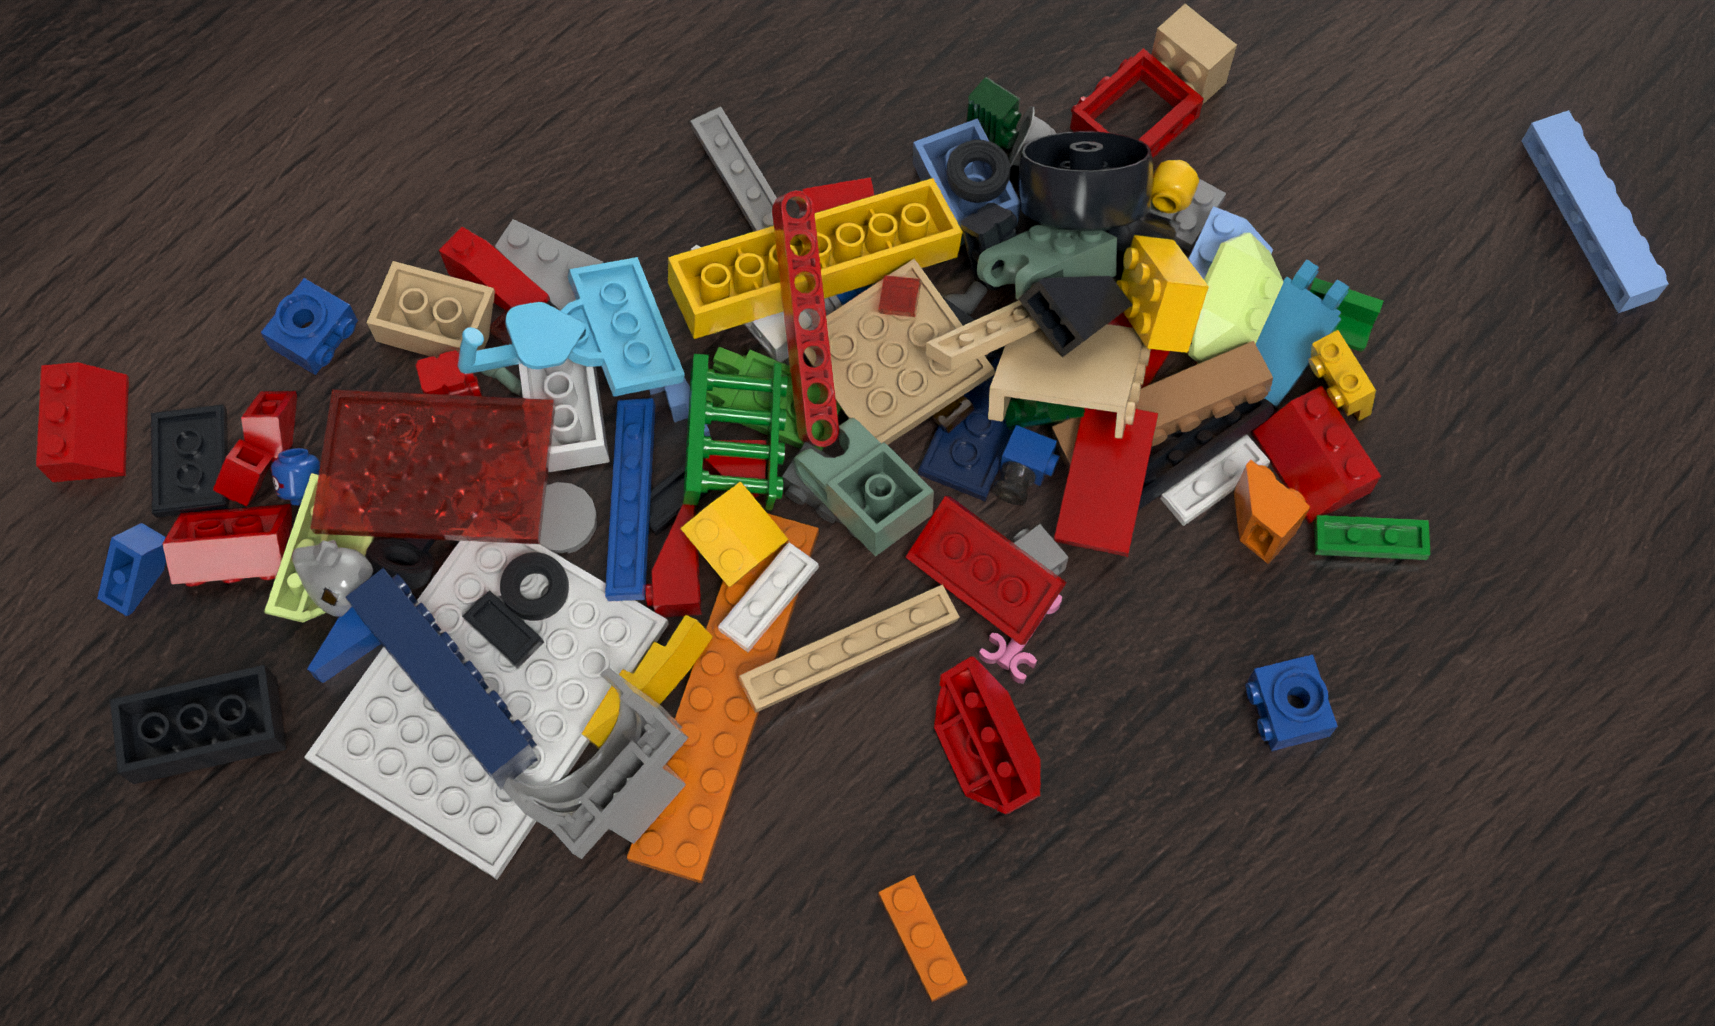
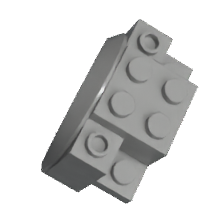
[503,668,689,859]

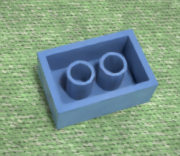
[913,118,1021,245]

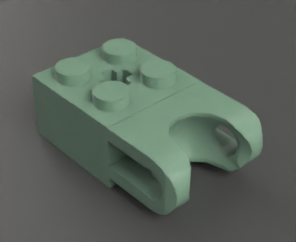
[977,225,1117,301]
[794,418,934,557]

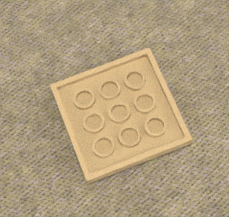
[804,259,995,445]

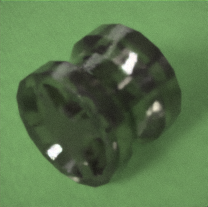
[992,461,1037,505]

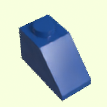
[97,523,166,616]

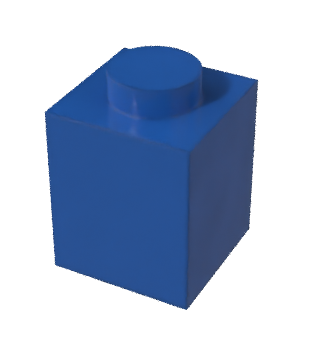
[1000,425,1060,486]

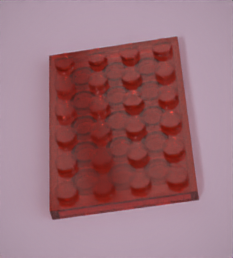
[310,390,556,544]

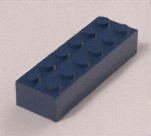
[345,568,538,789]

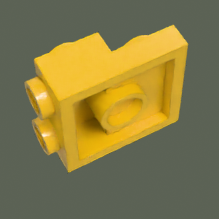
[1308,330,1376,421]

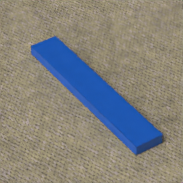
[605,398,656,602]

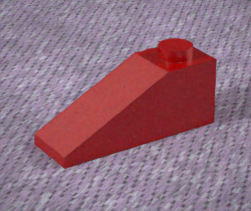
[439,227,550,311]
[646,504,702,618]

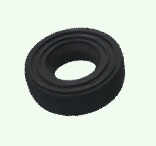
[946,140,1010,203]
[365,538,434,589]
[500,552,569,621]

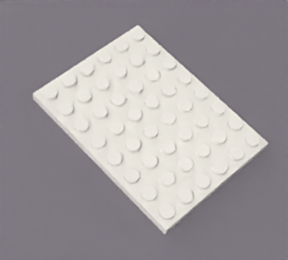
[304,511,669,880]

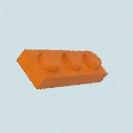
[878,875,968,1003]

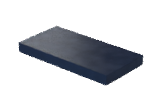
[918,358,1013,501]

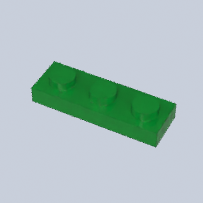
[1314,515,1430,560]

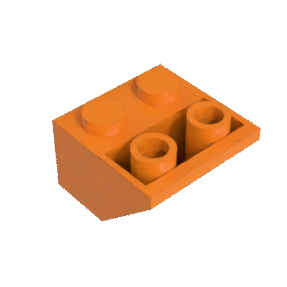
[1234,460,1311,564]

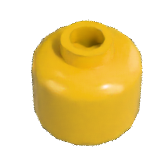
[1151,160,1199,213]

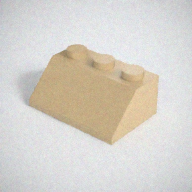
[367,261,495,358]

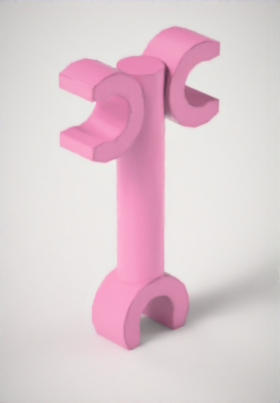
[979,595,1062,684]

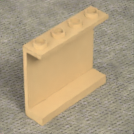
[988,324,1151,439]

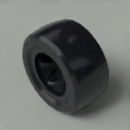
[1018,131,1153,231]

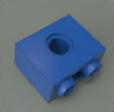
[261,278,358,375]
[1246,655,1338,751]

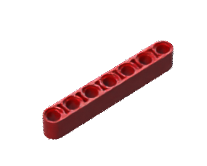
[772,190,839,447]

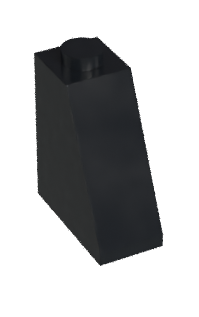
[1018,276,1132,357]

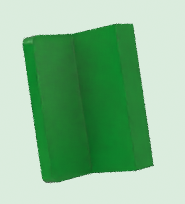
[1309,278,1383,352]

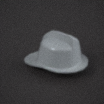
[1008,106,1056,167]

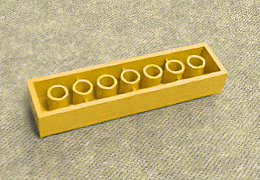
[668,178,963,339]

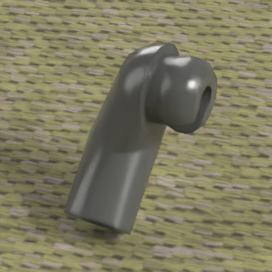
[942,281,988,315]

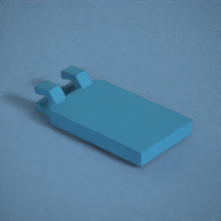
[1256,260,1349,409]

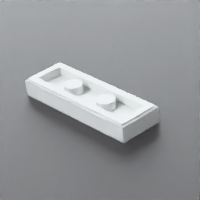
[1160,434,1270,526]
[718,542,819,652]

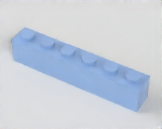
[1522,110,1669,313]

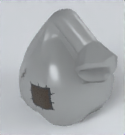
[292,540,373,617]

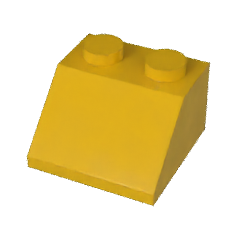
[680,482,789,587]

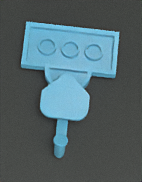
[458,257,685,397]

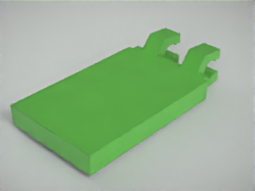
[706,347,842,451]

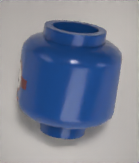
[271,448,322,505]

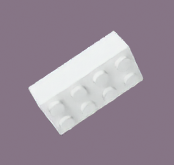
[519,358,610,474]

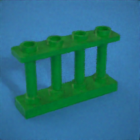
[683,354,788,510]

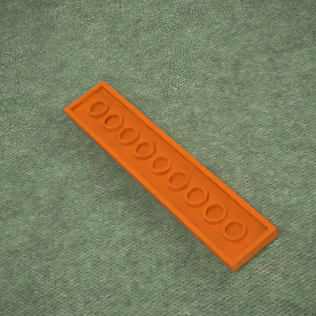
[627,513,819,883]

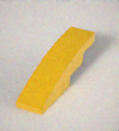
[581,615,713,749]

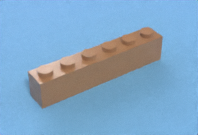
[1052,341,1273,472]

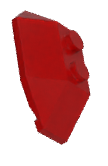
[934,656,1041,814]

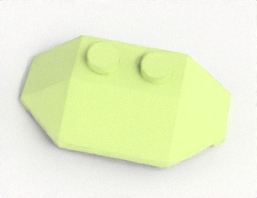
[1188,233,1284,364]
[264,473,376,623]

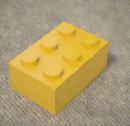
[1117,235,1209,353]

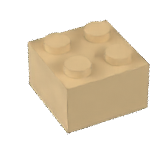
[1151,4,1237,104]

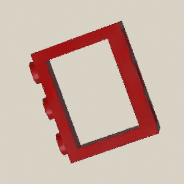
[1070,48,1204,159]

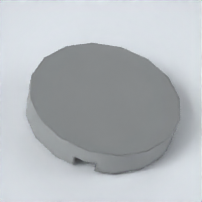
[522,482,597,555]

